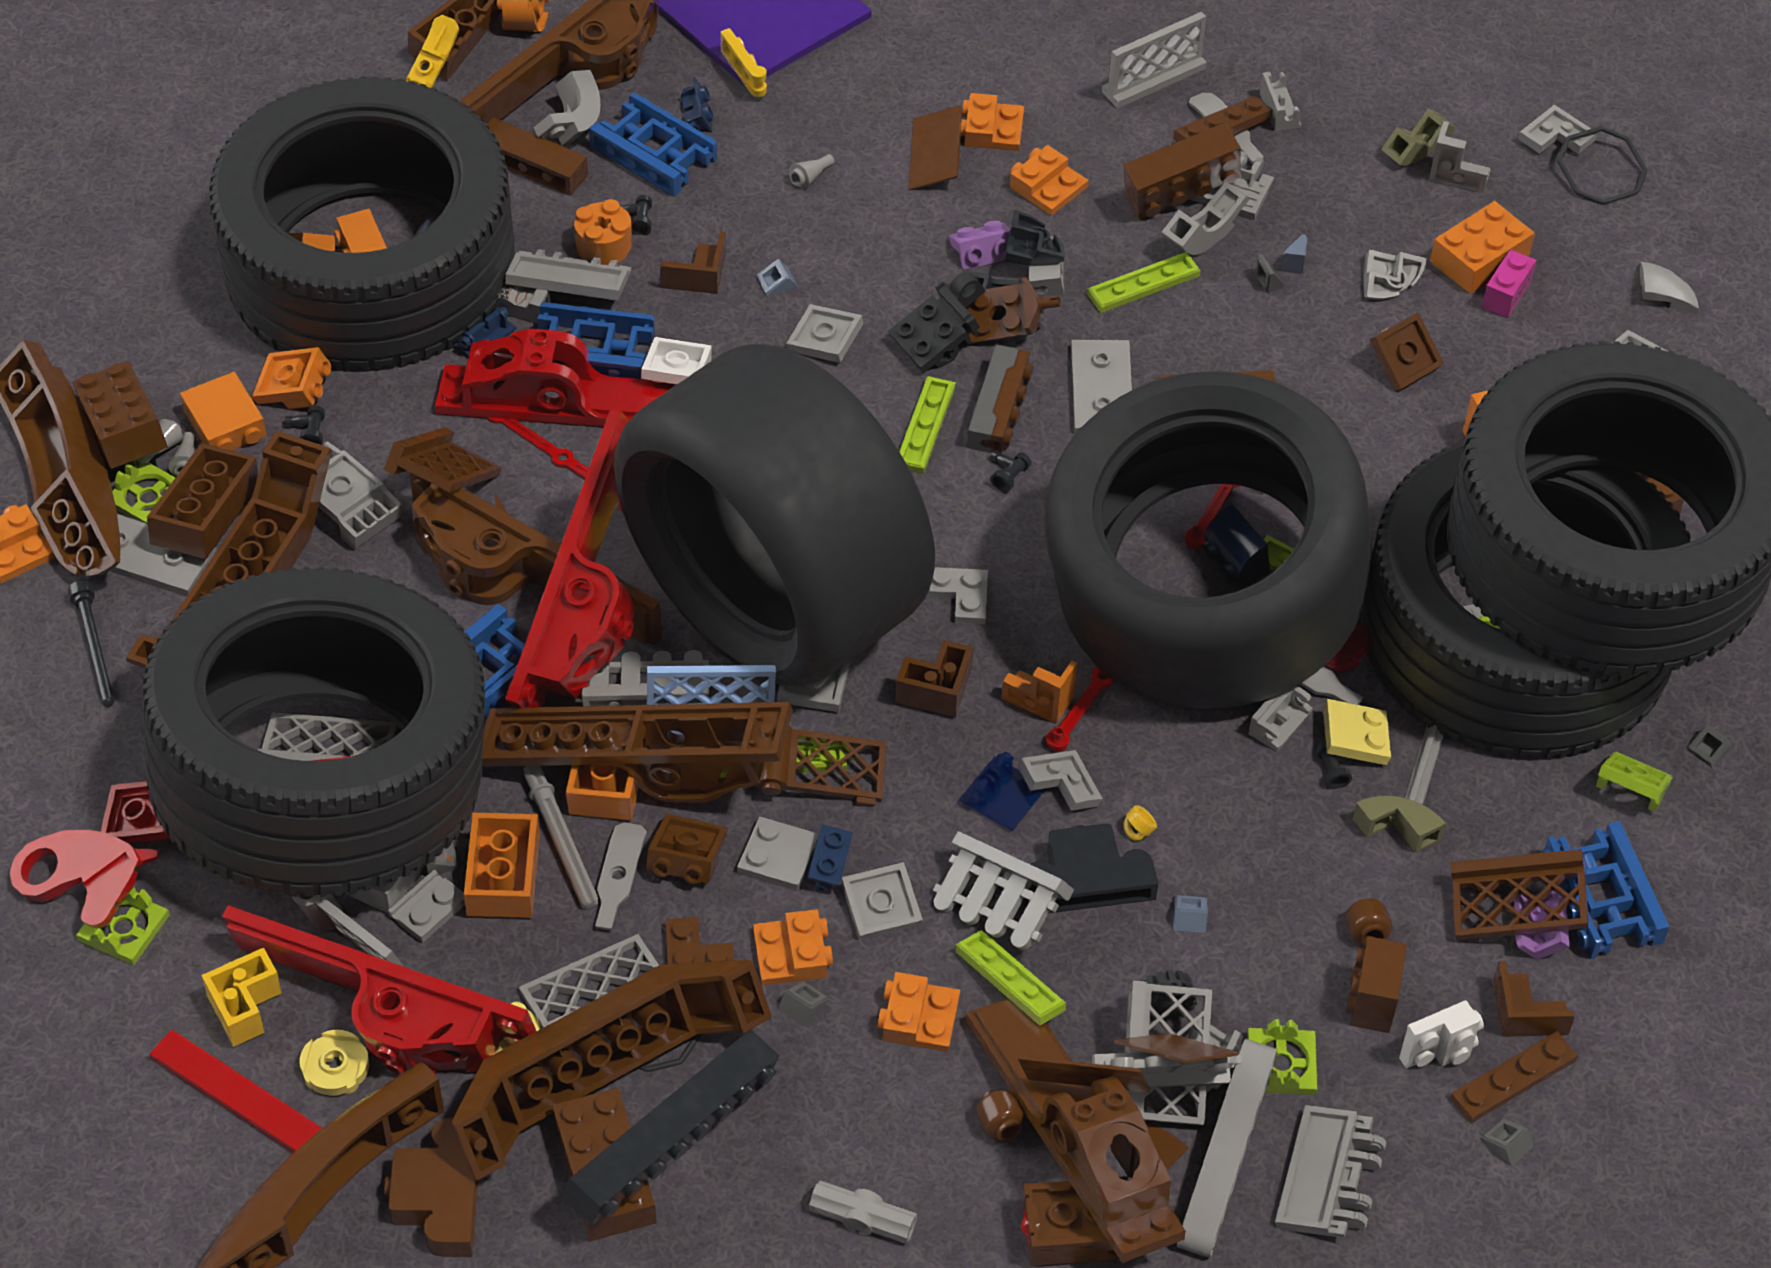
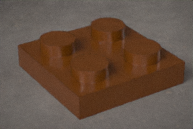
[1369,312,1444,391]

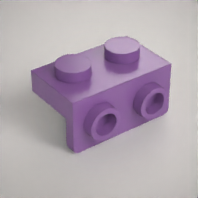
[949,221,1010,270]
[1514,888,1569,959]

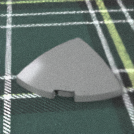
[1363,249,1427,300]
[1640,262,1699,311]

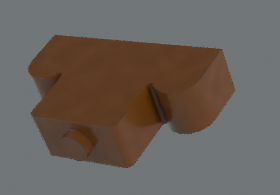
[384,1118,478,1257]

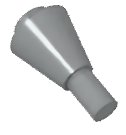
[789,154,834,189]
[137,419,183,465]
[169,432,195,476]

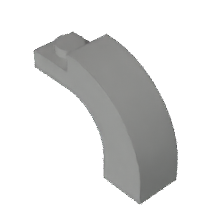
[533,70,601,145]
[1162,181,1250,255]

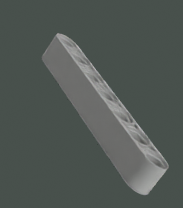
[1177,1039,1278,1258]

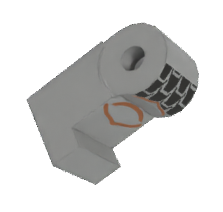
[494,282,551,323]

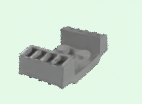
[319,441,402,550]

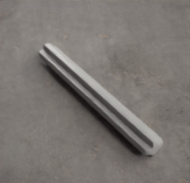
[1405,724,1443,805]

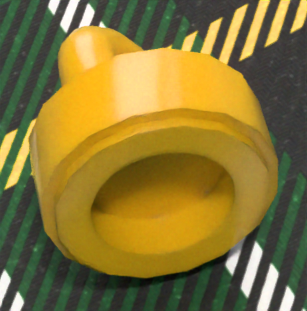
[1123,805,1157,841]

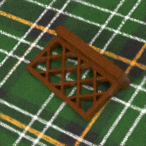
[384,427,502,492]
[1450,849,1589,940]

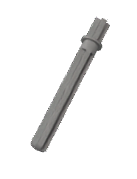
[523,765,598,910]

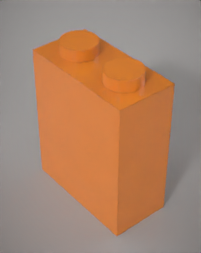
[180,371,267,451]

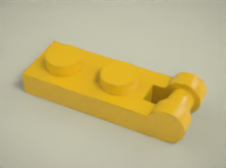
[720,28,767,97]

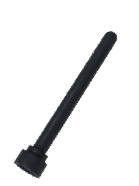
[68,580,114,707]

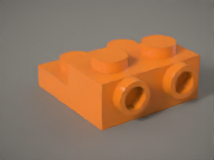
[961,93,1024,151]
[1010,145,1089,216]
[252,347,331,409]
[0,504,56,584]
[753,909,833,986]
[878,972,960,1052]

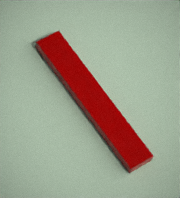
[149,1030,322,1153]

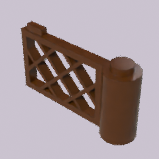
[756,726,886,807]

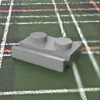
[388,870,465,943]

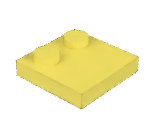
[1323,699,1391,765]

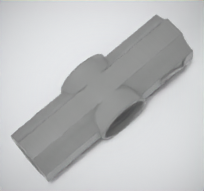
[809,1181,917,1244]

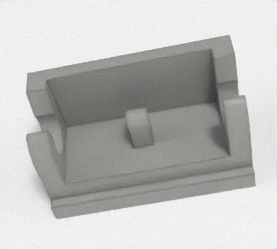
[1260,72,1301,131]
[1029,236,1064,296]
[1249,686,1312,751]

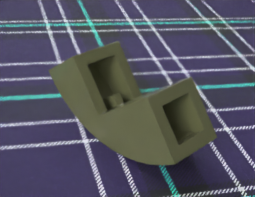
[1381,109,1457,166]
[1353,796,1446,853]

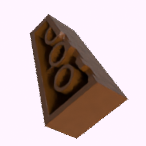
[408,0,502,81]

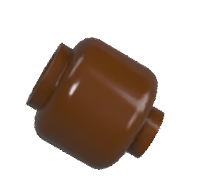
[1346,898,1392,946]
[975,1089,1026,1141]

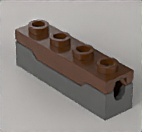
[967,344,1034,453]

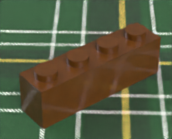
[487,117,588,196]

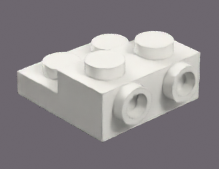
[641,337,712,384]
[1399,1000,1484,1069]

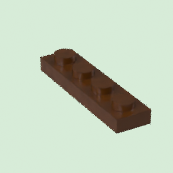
[1173,96,1273,142]
[1450,1031,1578,1123]

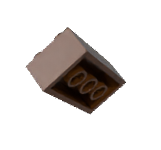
[1123,122,1241,219]
[72,361,168,469]
[147,443,258,559]
[552,1087,657,1242]

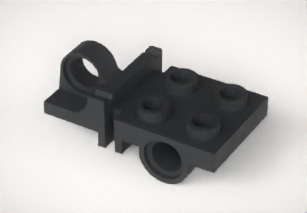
[888,270,986,373]

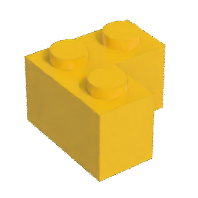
[201,947,282,1047]

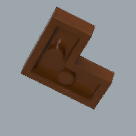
[665,917,734,964]

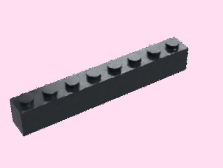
[562,1030,780,1225]

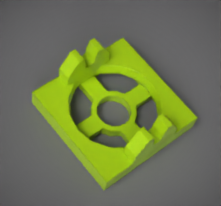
[112,462,175,523]
[1596,751,1673,812]
[76,887,170,965]
[1247,1019,1317,1095]

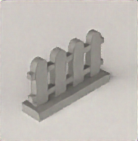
[582,650,709,706]
[933,831,1074,950]
[1092,1048,1242,1088]

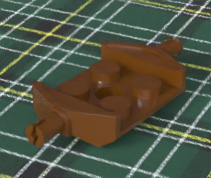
[965,277,1061,344]

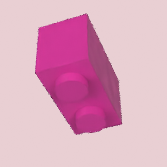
[1482,249,1536,318]

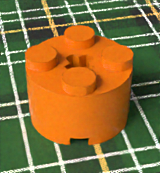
[497,0,549,32]
[574,199,632,265]

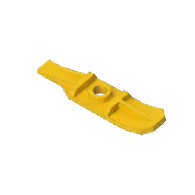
[406,15,459,88]

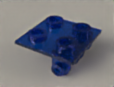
[959,752,1047,831]

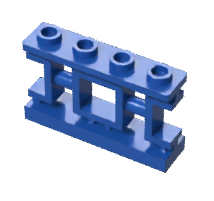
[589,92,717,197]
[537,302,655,379]
[464,604,525,722]
[1541,821,1670,959]

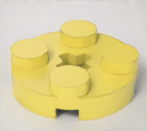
[300,1030,369,1096]

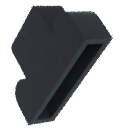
[1025,823,1159,913]

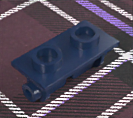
[681,77,714,132]
[454,307,516,356]
[807,824,853,893]

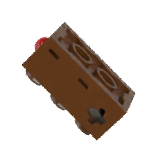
[1021,1176,1128,1266]

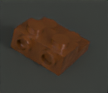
[646,814,728,884]

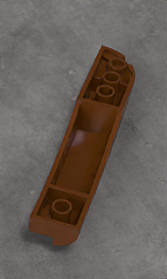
[0,340,120,576]
[198,1062,444,1268]

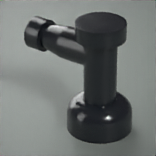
[620,195,652,236]
[285,406,326,445]
[990,450,1032,493]
[1316,742,1357,789]

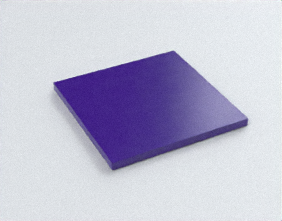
[658,0,872,88]

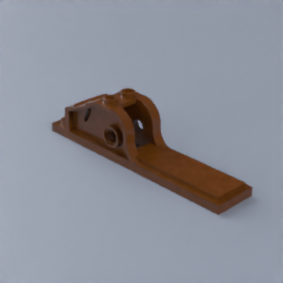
[459,0,658,123]
[409,472,662,646]
[482,702,793,803]
[966,998,1186,1263]

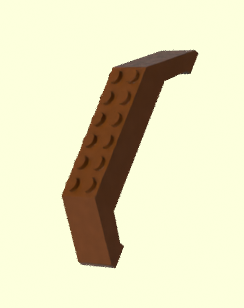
[126,430,332,668]
[451,959,772,1181]

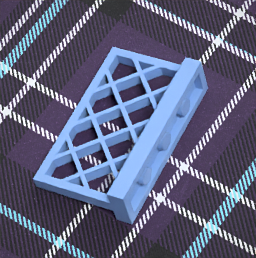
[646,665,776,734]

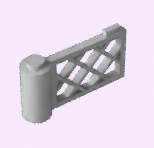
[292,894,404,967]

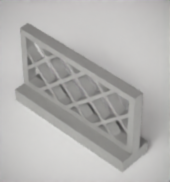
[1102,12,1207,108]
[258,712,398,761]
[519,934,659,1028]
[1125,980,1212,1126]

